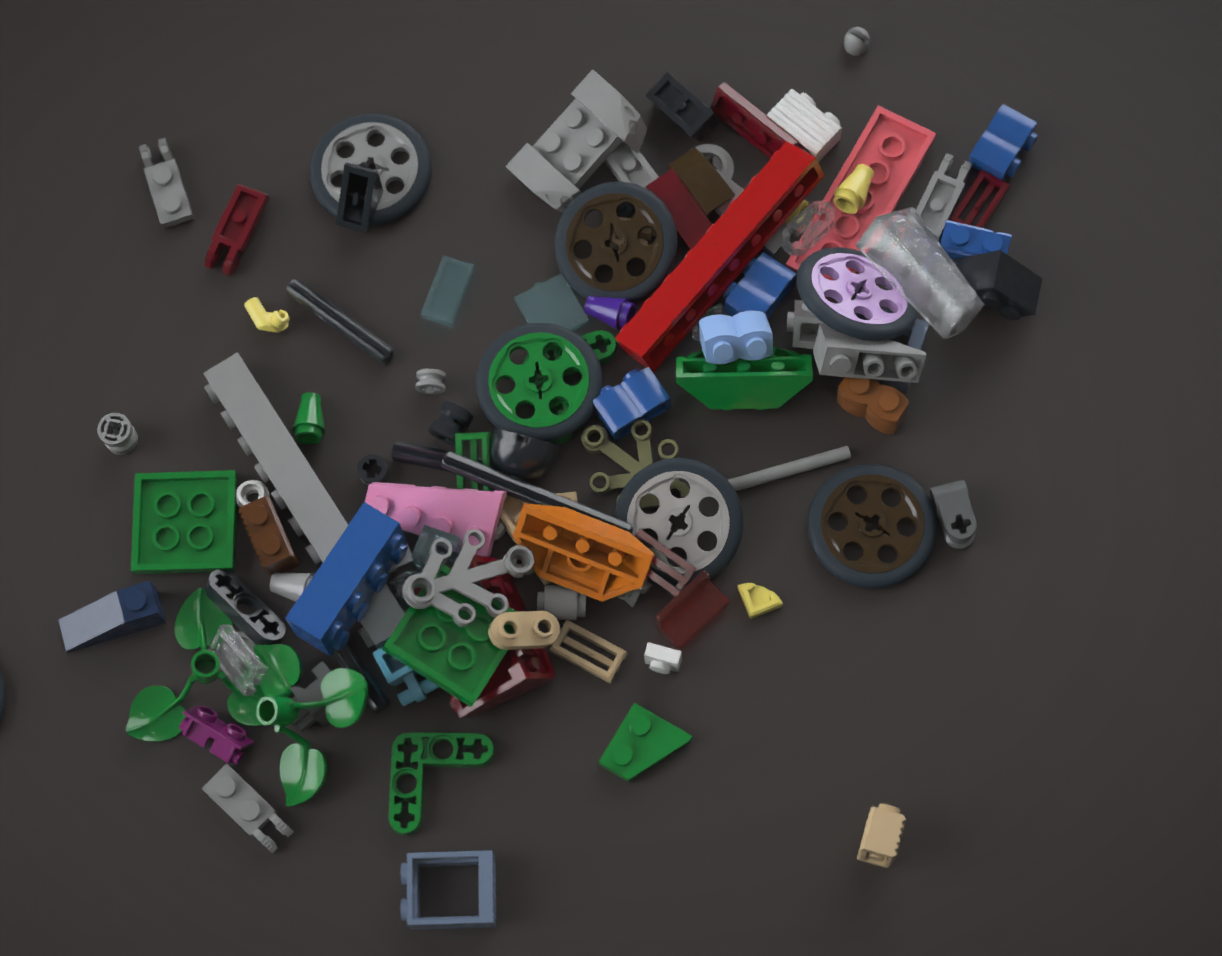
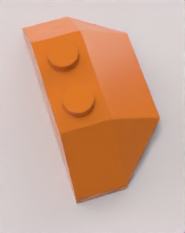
[513,503,654,602]

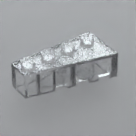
[855,207,984,339]

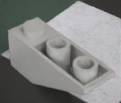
[813,324,926,383]

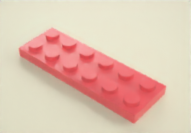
[785,105,936,280]

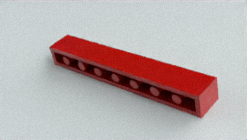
[615,141,825,373]

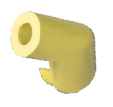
[244,297,290,333]

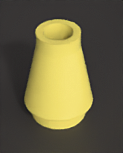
[834,164,874,214]

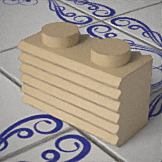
[857,804,906,868]

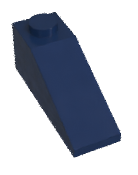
[59,581,167,653]

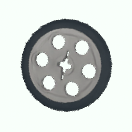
[310,114,431,226]
[614,458,744,587]

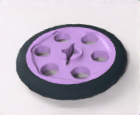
[797,247,917,341]

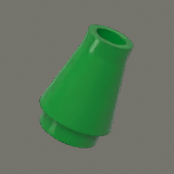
[292,392,326,445]

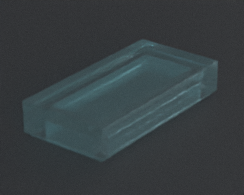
[421,255,475,327]

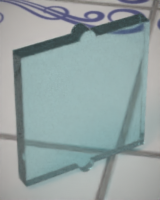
[514,274,589,331]

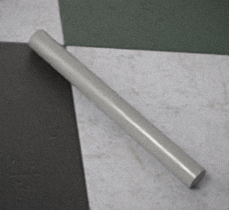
[728,446,851,491]

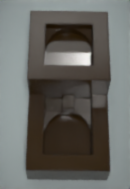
[668,147,735,216]

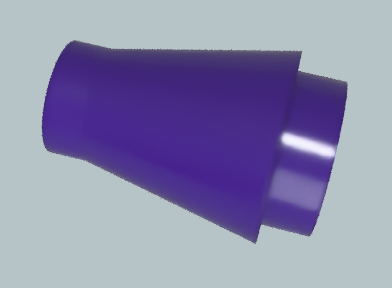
[584,295,636,330]

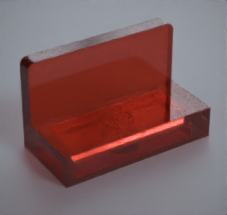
[655,570,729,650]

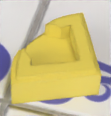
[738,583,783,619]

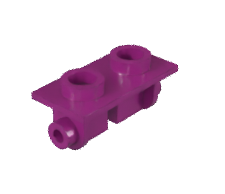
[179,705,254,765]

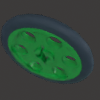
[476,323,603,442]

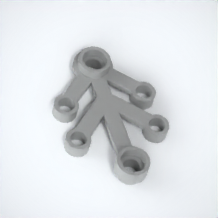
[402,529,534,627]

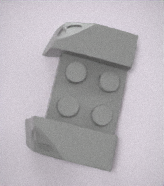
[506,69,647,213]

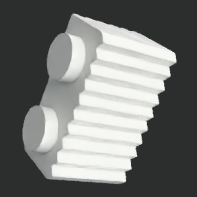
[767,89,842,162]

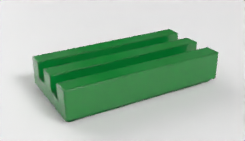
[455,432,493,492]

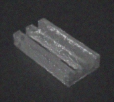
[209,624,267,696]

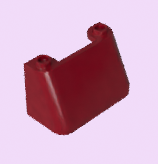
[409,555,554,718]

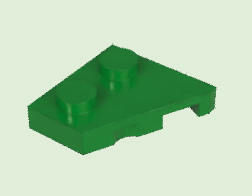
[598,703,693,782]

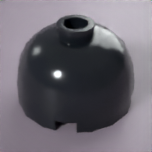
[490,428,559,481]

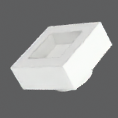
[644,642,682,674]

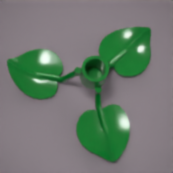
[126,587,266,742]
[253,644,368,806]

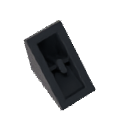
[336,162,384,233]

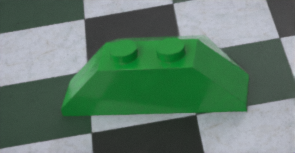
[676,347,813,411]

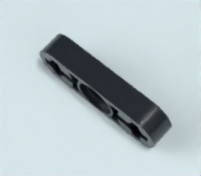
[205,569,286,645]

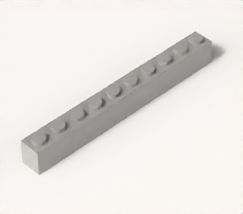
[203,352,405,650]

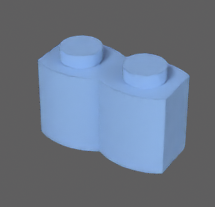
[699,311,773,364]

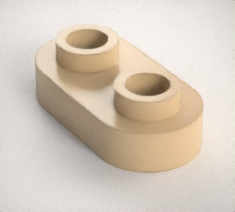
[488,611,560,650]

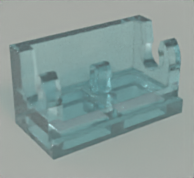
[411,525,463,574]

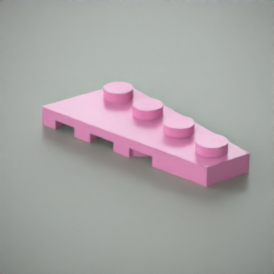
[365,482,507,557]

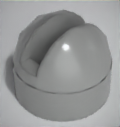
[844,27,870,56]

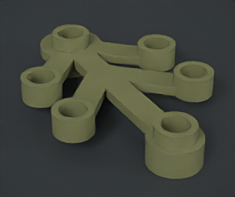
[581,420,690,512]

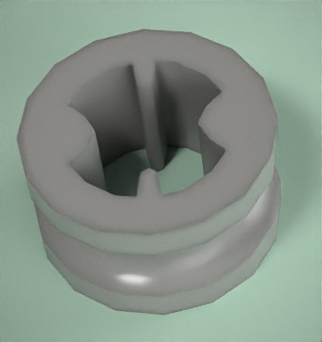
[415,369,446,395]

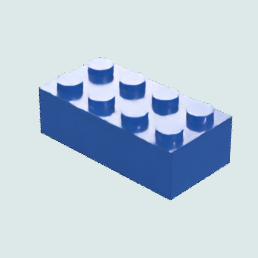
[285,502,408,657]

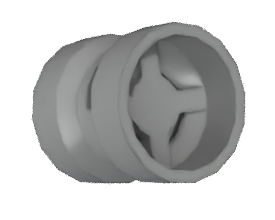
[97,413,138,455]

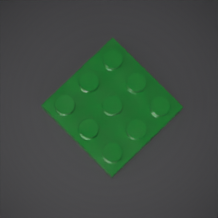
[131,470,238,574]
[382,563,517,707]

